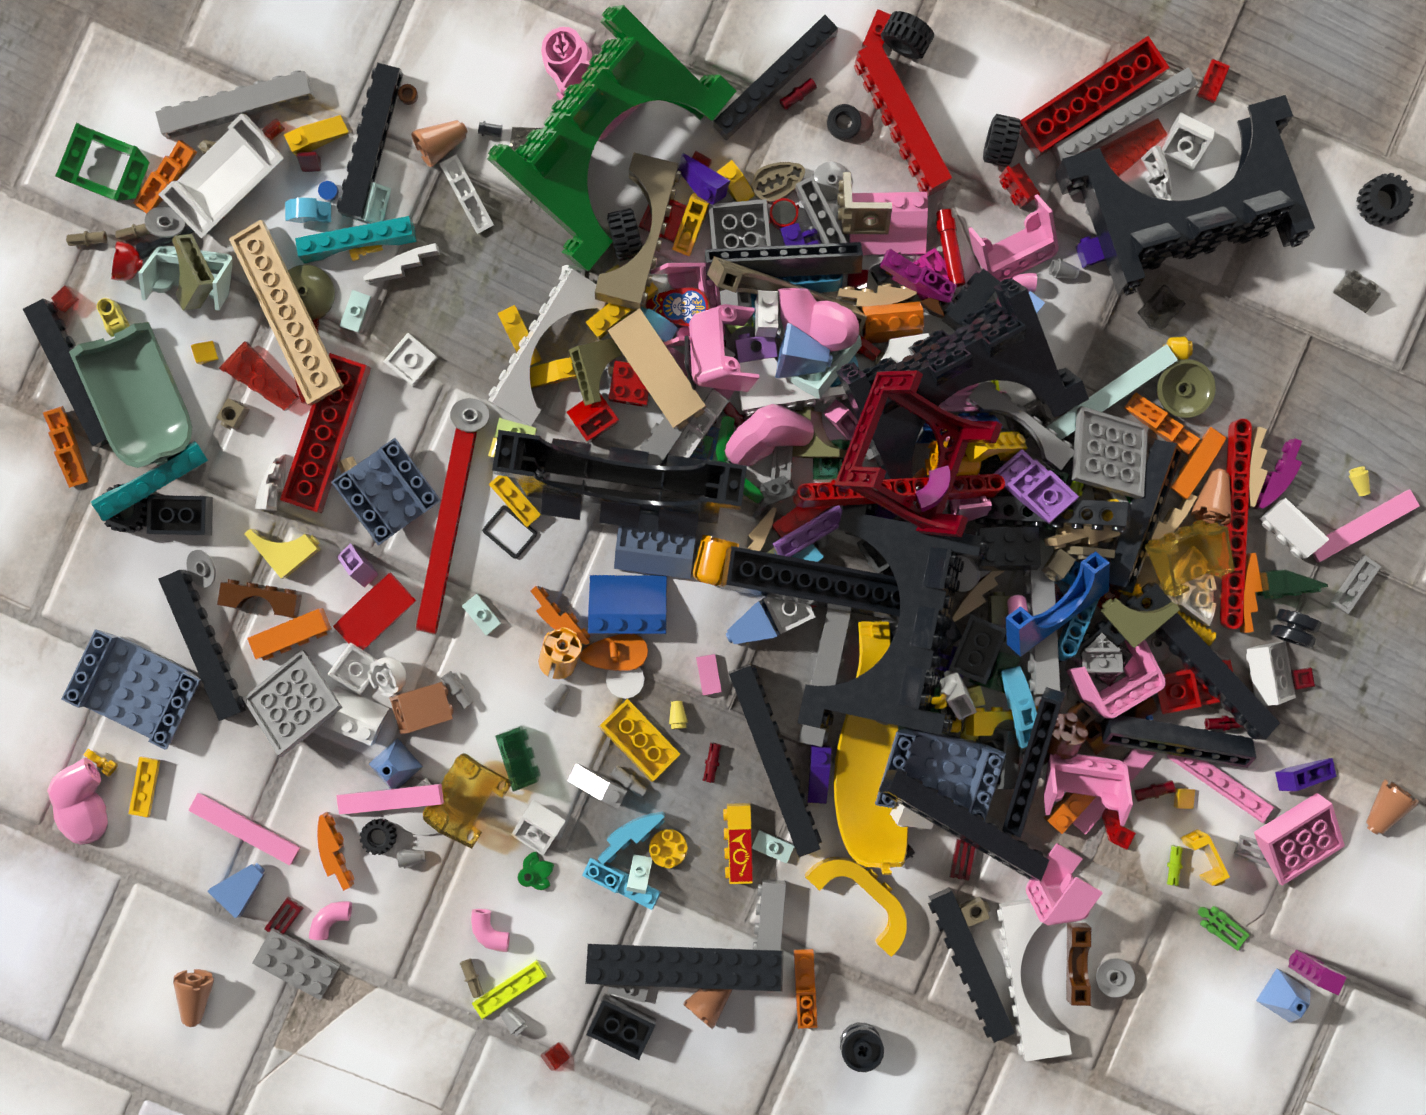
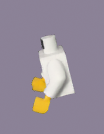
[931,670,977,732]

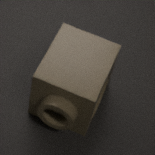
[216,398,250,430]
[1041,548,1076,582]
[959,897,991,927]

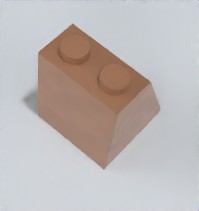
[389,682,454,734]

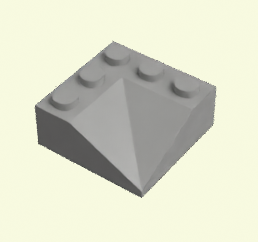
[709,199,771,249]

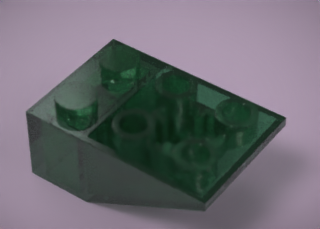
[1257,570,1328,599]

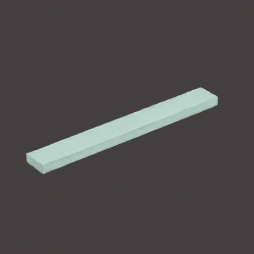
[1045,344,1178,440]

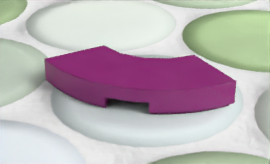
[915,466,950,512]

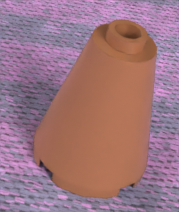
[411,120,468,167]
[1191,469,1231,524]
[1366,779,1419,835]
[173,969,214,1027]
[683,989,732,1030]

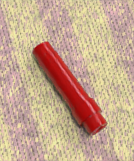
[936,209,966,288]

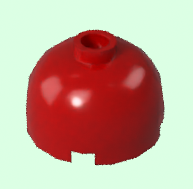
[111,241,143,281]

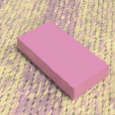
[696,654,722,695]

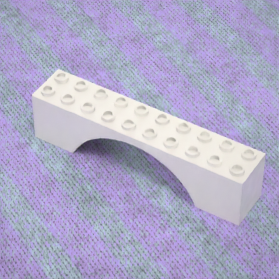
[739,333,929,416]

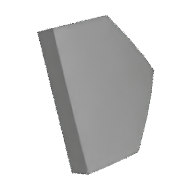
[1082,633,1123,674]

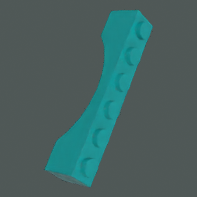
[295,216,417,264]
[91,441,208,522]

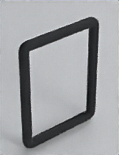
[685,336,696,390]
[482,505,537,559]

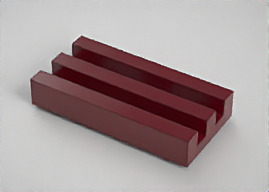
[949,838,975,881]
[264,897,303,934]

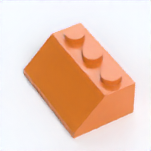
[862,301,924,343]

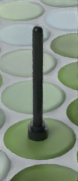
[135,217,225,259]

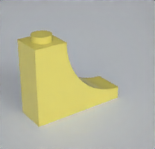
[244,529,321,579]

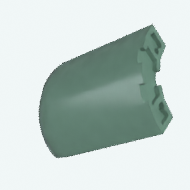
[69,322,192,468]

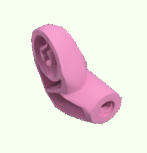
[541,27,592,96]
[778,288,859,352]
[725,404,814,467]
[47,758,108,845]

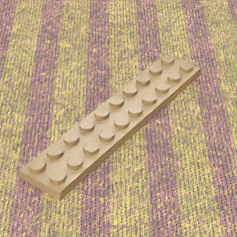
[229,220,343,406]

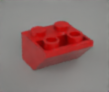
[567,394,620,443]

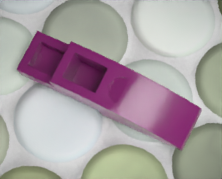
[880,249,957,303]
[1253,438,1302,509]

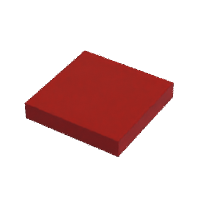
[639,199,687,243]

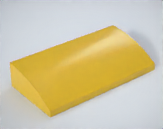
[598,699,680,782]

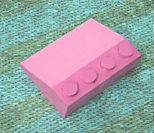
[849,192,928,255]
[1254,793,1345,886]

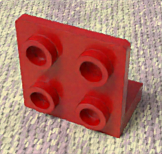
[999,163,1041,209]
[608,361,649,408]

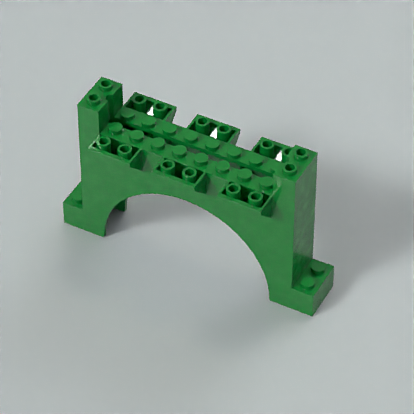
[487,5,737,271]

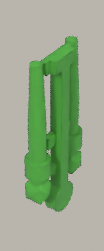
[1198,906,1250,951]

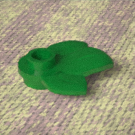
[517,852,554,890]

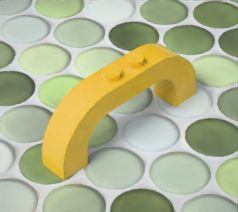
[805,857,907,957]

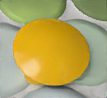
[649,829,688,869]

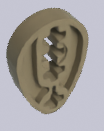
[752,162,805,204]

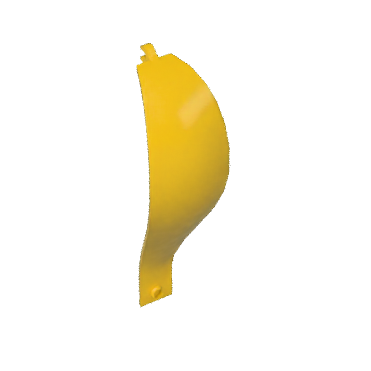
[834,621,908,875]

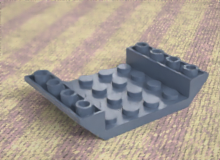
[61,629,201,750]
[875,728,1006,821]

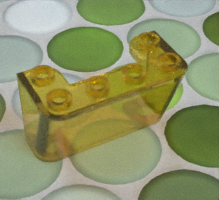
[1145,520,1234,597]
[423,753,513,849]

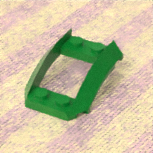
[55,122,150,201]

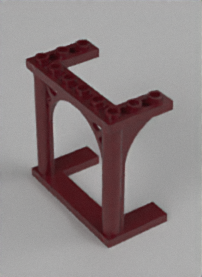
[834,370,1003,537]

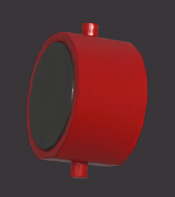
[768,198,800,230]

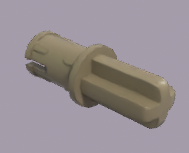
[115,223,152,242]
[66,231,108,247]
[459,958,484,998]

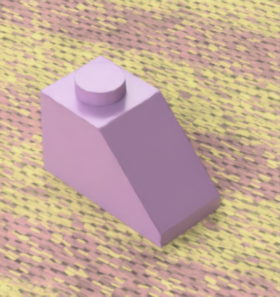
[337,543,378,588]

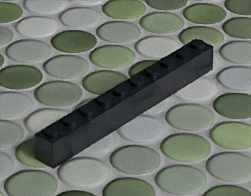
[878,768,1049,881]

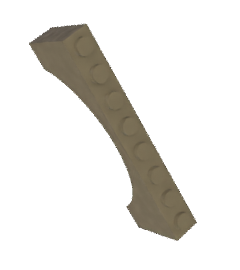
[595,152,681,310]
[707,256,867,335]

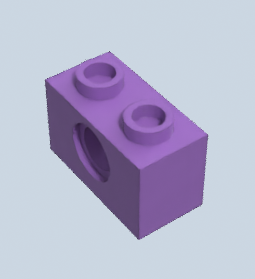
[735,333,778,363]

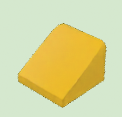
[191,341,218,365]
[1174,788,1195,809]

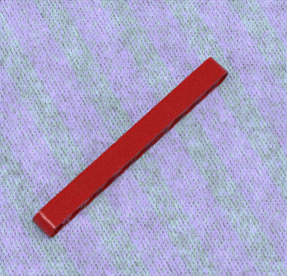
[1220,419,1252,629]
[416,428,477,634]
[793,474,1005,508]

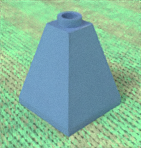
[775,323,833,378]
[726,597,780,644]
[369,738,423,789]
[207,863,265,918]
[1256,969,1310,1023]

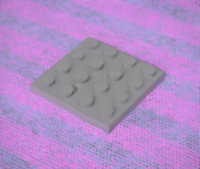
[1072,406,1148,499]
[242,649,343,757]

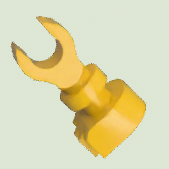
[349,245,383,261]
[83,749,118,777]

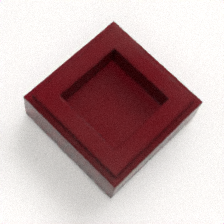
[1291,667,1315,690]

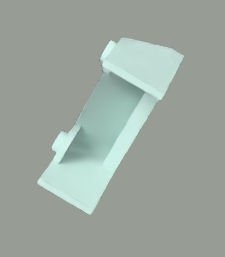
[138,246,233,310]

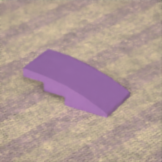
[994,449,1079,524]

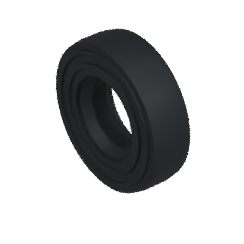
[827,104,862,140]

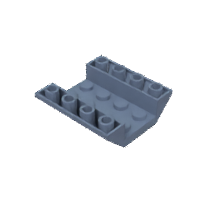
[331,438,441,546]
[614,510,696,579]

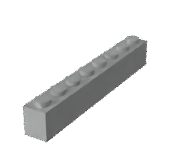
[1050,67,1198,165]
[155,70,315,139]
[640,347,736,466]
[1023,540,1060,697]
[798,608,853,747]

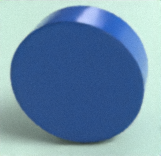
[318,181,339,201]

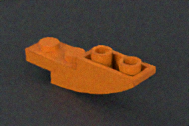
[530,586,591,645]
[317,812,354,891]
[794,949,817,1029]

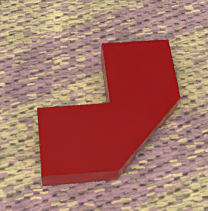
[1102,808,1136,850]

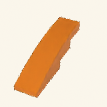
[133,140,197,214]
[1124,392,1200,456]
[43,406,88,488]
[1170,427,1226,499]
[1240,553,1263,633]

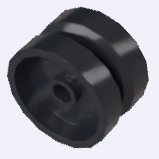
[1271,609,1322,649]
[840,1022,884,1072]

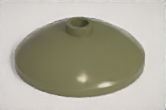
[288,265,335,322]
[1157,359,1216,418]

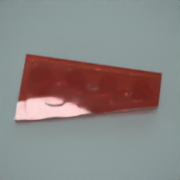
[1100,118,1167,177]
[219,341,300,411]

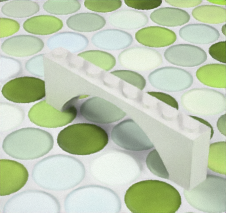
[488,268,606,426]
[996,899,1072,1061]

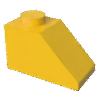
[717,160,755,202]

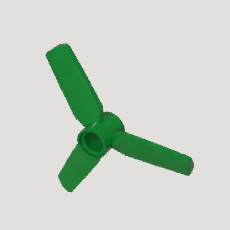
[715,416,764,504]

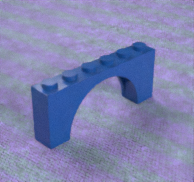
[1006,551,1110,657]

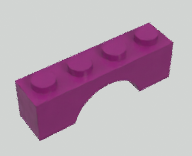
[1288,950,1347,996]

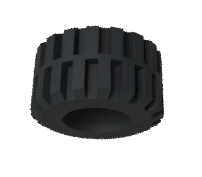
[881,11,935,59]
[983,114,1021,167]
[1356,173,1414,226]
[607,208,642,261]
[100,484,147,533]

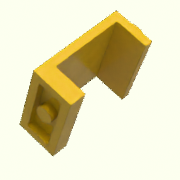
[1180,829,1230,886]

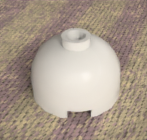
[368,657,407,697]

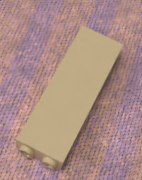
[608,308,707,430]

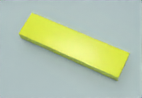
[472,960,547,1020]

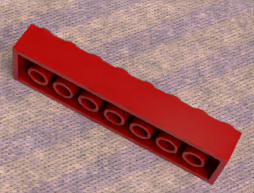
[1020,36,1170,159]
[854,40,952,197]
[280,353,371,513]

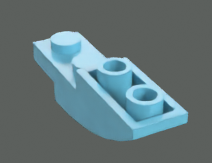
[1001,666,1037,748]
[598,812,665,865]
[582,858,661,910]

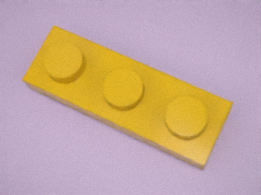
[489,475,541,528]
[128,756,160,818]

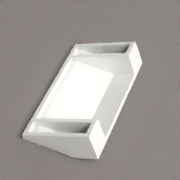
[158,114,284,238]

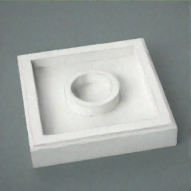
[383,333,438,387]
[328,643,377,695]

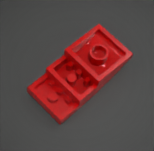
[333,572,416,651]
[1157,659,1233,714]

